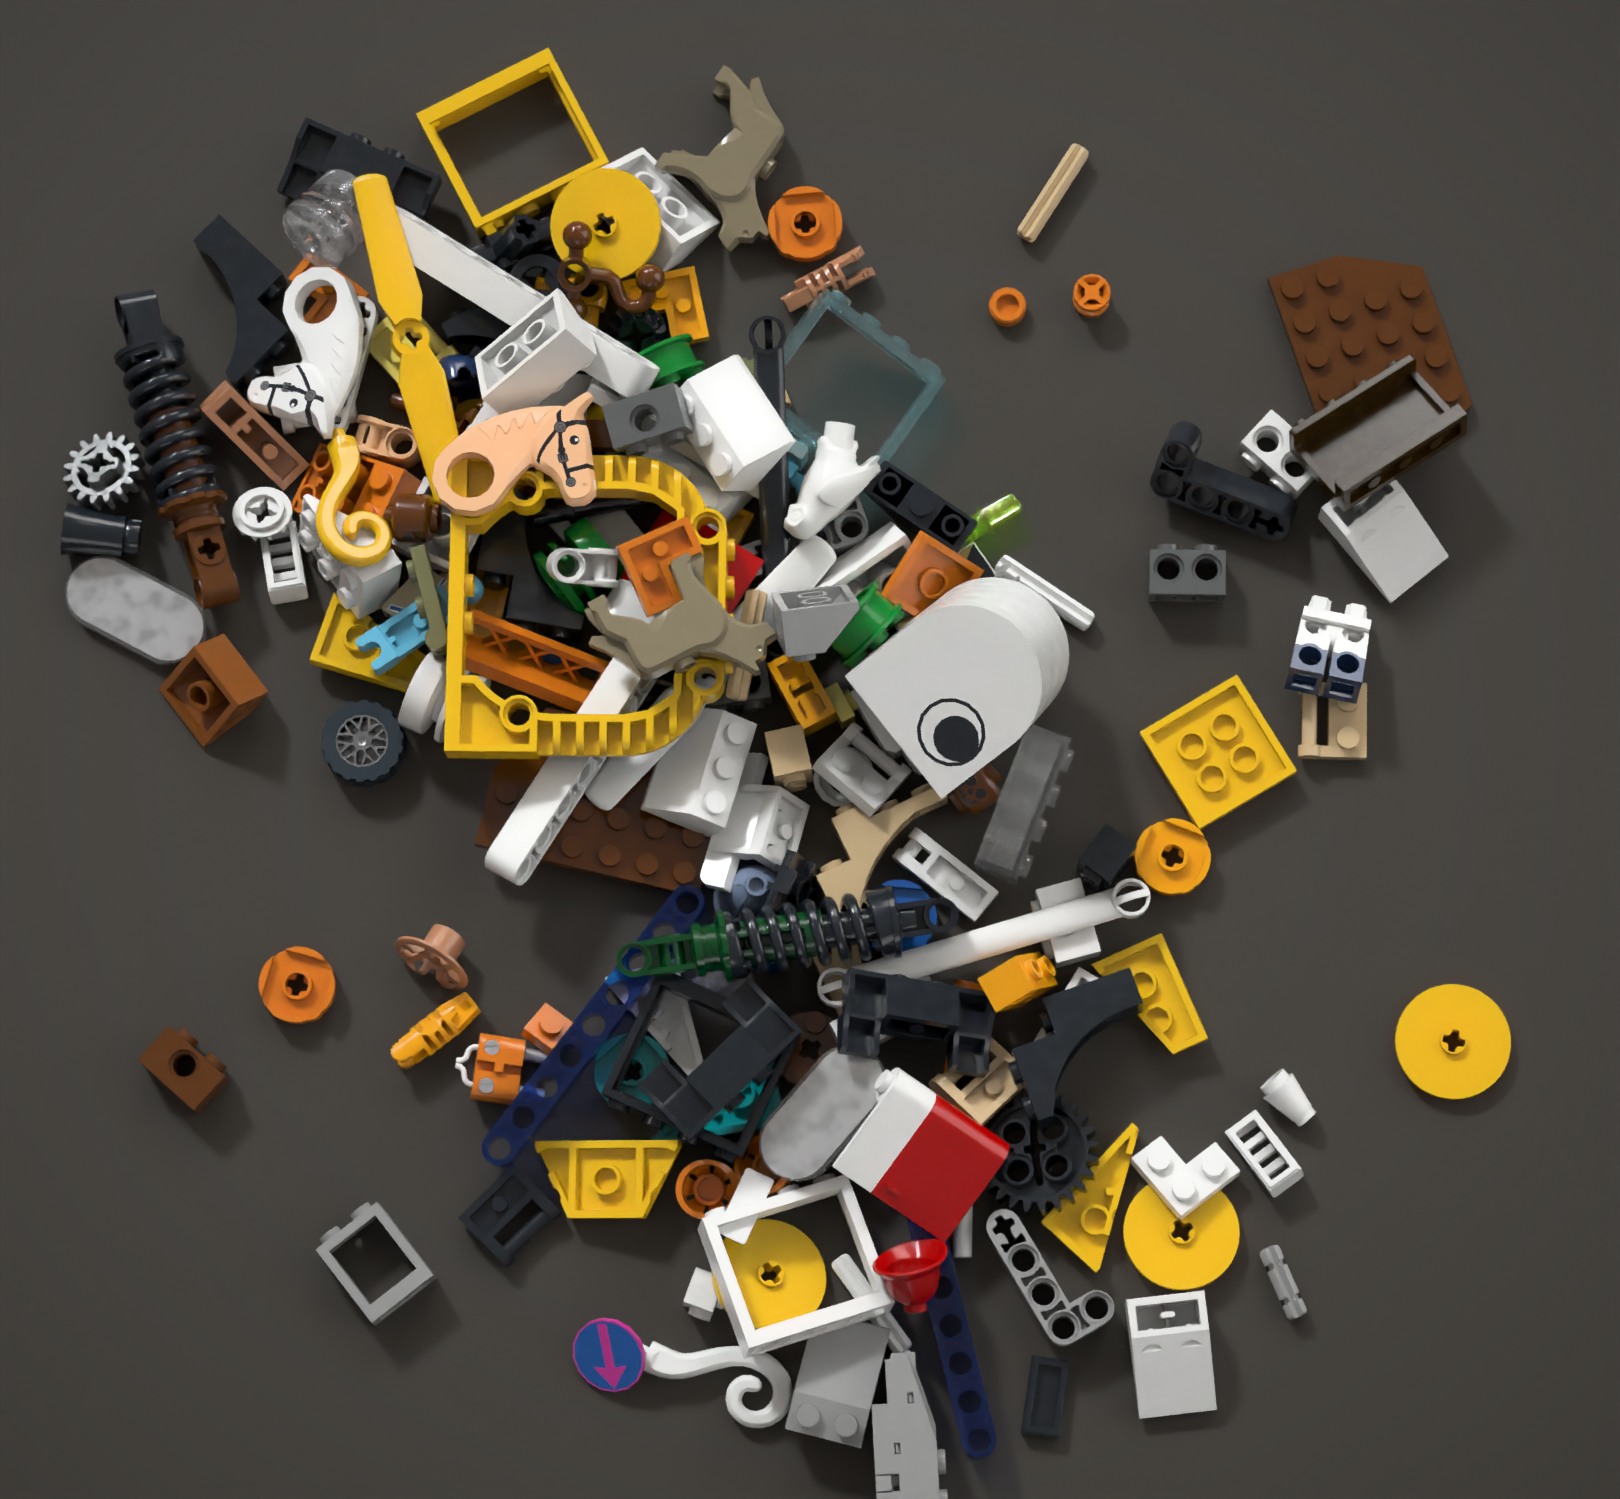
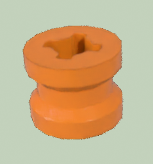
[1072,274,1111,318]

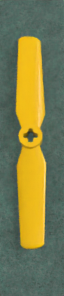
[353,174,459,505]

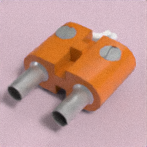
[455,1033,550,1106]

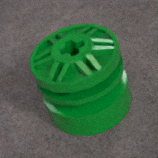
[531,516,625,615]

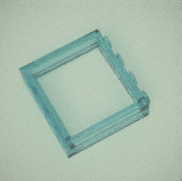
[784,289,946,491]

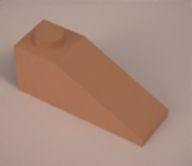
[199,380,310,491]

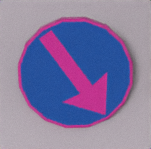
[573,1317,646,1392]

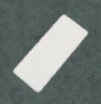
[718,1168,774,1244]

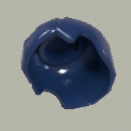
[439,354,480,403]

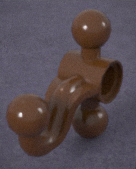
[557,221,665,320]

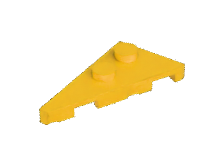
[1041,1123,1139,1274]

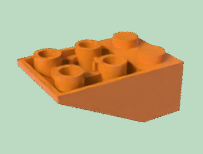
[291,443,421,554]

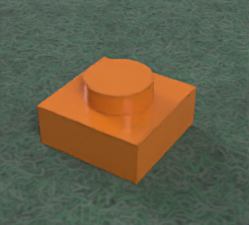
[521,1002,576,1058]

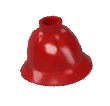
[872,1238,948,1313]

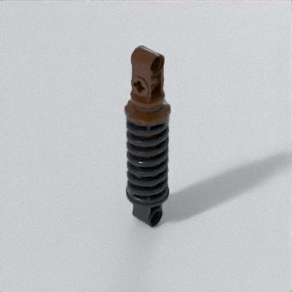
[114,289,240,610]

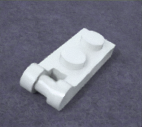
[891,827,999,923]

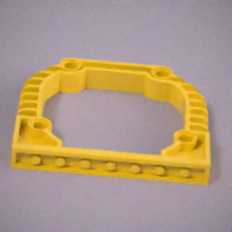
[444,455,735,759]

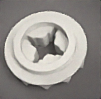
[232,487,292,542]

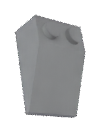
[785,1310,891,1448]

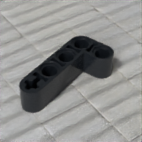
[1150,421,1298,540]

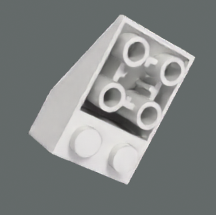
[1318,480,1449,604]
[297,494,402,620]
[1125,1290,1217,1419]

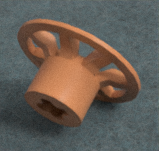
[395,924,468,990]

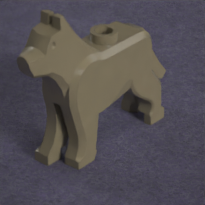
[655,65,785,253]
[584,552,779,679]

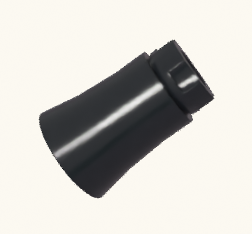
[60,503,143,557]

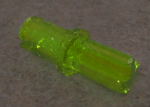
[961,494,1022,549]

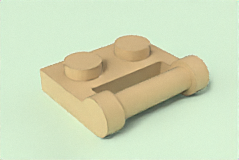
[1298,682,1367,760]
[929,1037,1023,1126]

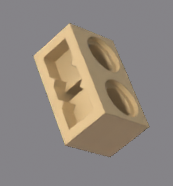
[764,724,813,793]

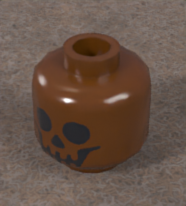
[384,493,442,543]
[947,762,1003,815]

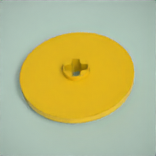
[550,168,662,279]
[1395,984,1511,1100]
[1123,1184,1240,1290]
[711,1219,826,1330]

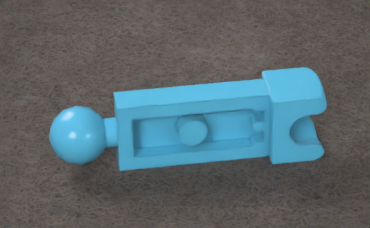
[355,577,484,675]

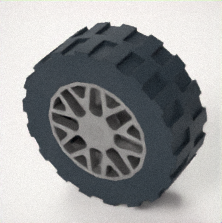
[320,700,407,787]

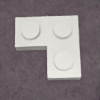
[1130,1136,1240,1221]

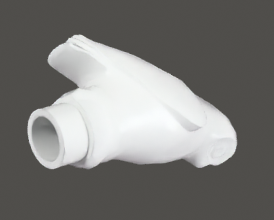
[784,421,881,540]

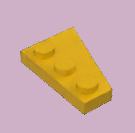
[1091,933,1209,1055]

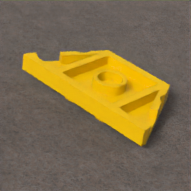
[535,1140,682,1219]

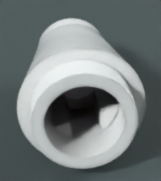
[1260,1068,1316,1127]

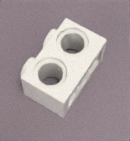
[1239,409,1314,499]

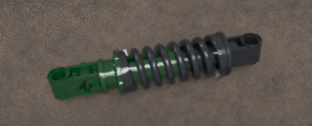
[616,885,959,983]

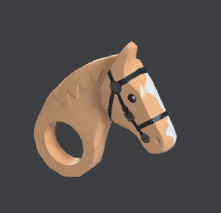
[432,392,597,517]

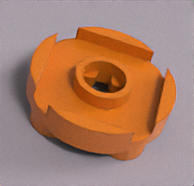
[768,186,843,262]
[258,946,337,1024]

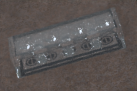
[973,724,1075,885]

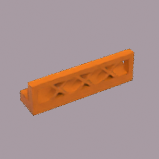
[466,608,610,713]

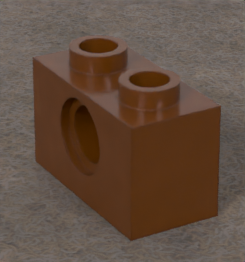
[137,1025,230,1114]

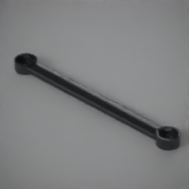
[748,315,792,658]

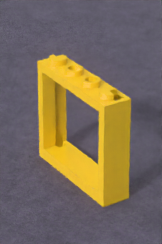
[416,47,609,238]

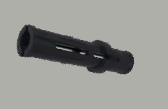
[534,498,648,527]

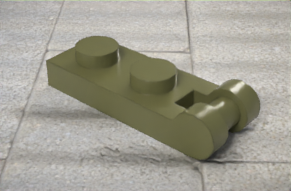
[406,544,447,657]

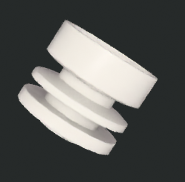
[398,652,491,743]

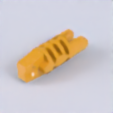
[390,992,481,1069]

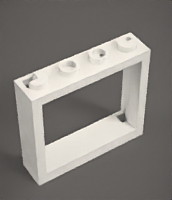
[697,1173,895,1359]

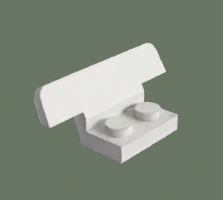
[700,753,810,893]

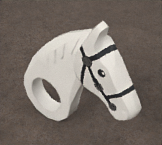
[247,267,364,439]

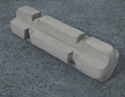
[1260,1245,1307,1320]

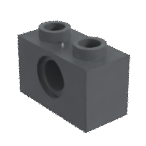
[602,383,694,457]

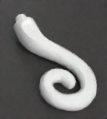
[643,1341,793,1428]

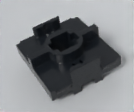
[764,849,821,915]

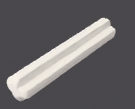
[995,555,1095,631]
[831,1254,912,1353]

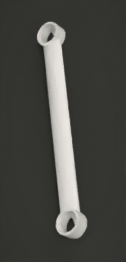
[817,878,1151,1008]

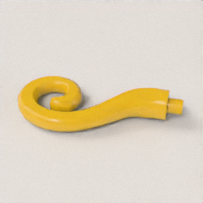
[315,428,392,567]

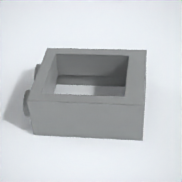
[316,1202,437,1325]

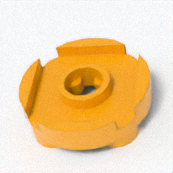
[1134,818,1211,896]

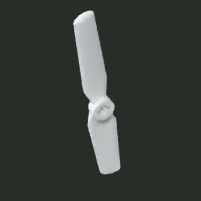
[584,535,837,810]

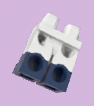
[1284,595,1371,704]

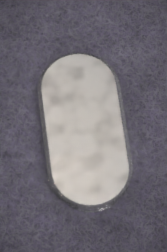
[65,555,207,666]
[758,1047,885,1182]

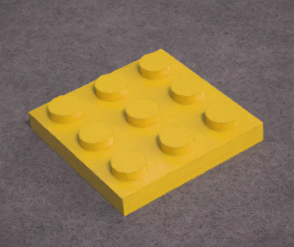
[1139,675,1297,830]

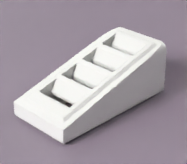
[260,521,309,605]
[1225,1109,1304,1198]

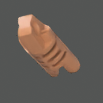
[781,245,876,312]

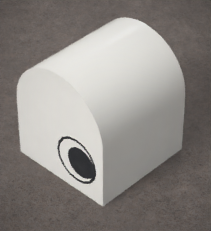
[845,577,1069,799]

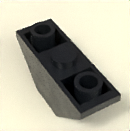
[863,460,979,553]

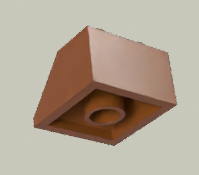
[159,633,269,747]

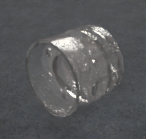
[282,169,365,269]

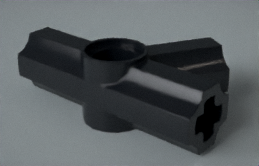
[470,213,556,274]

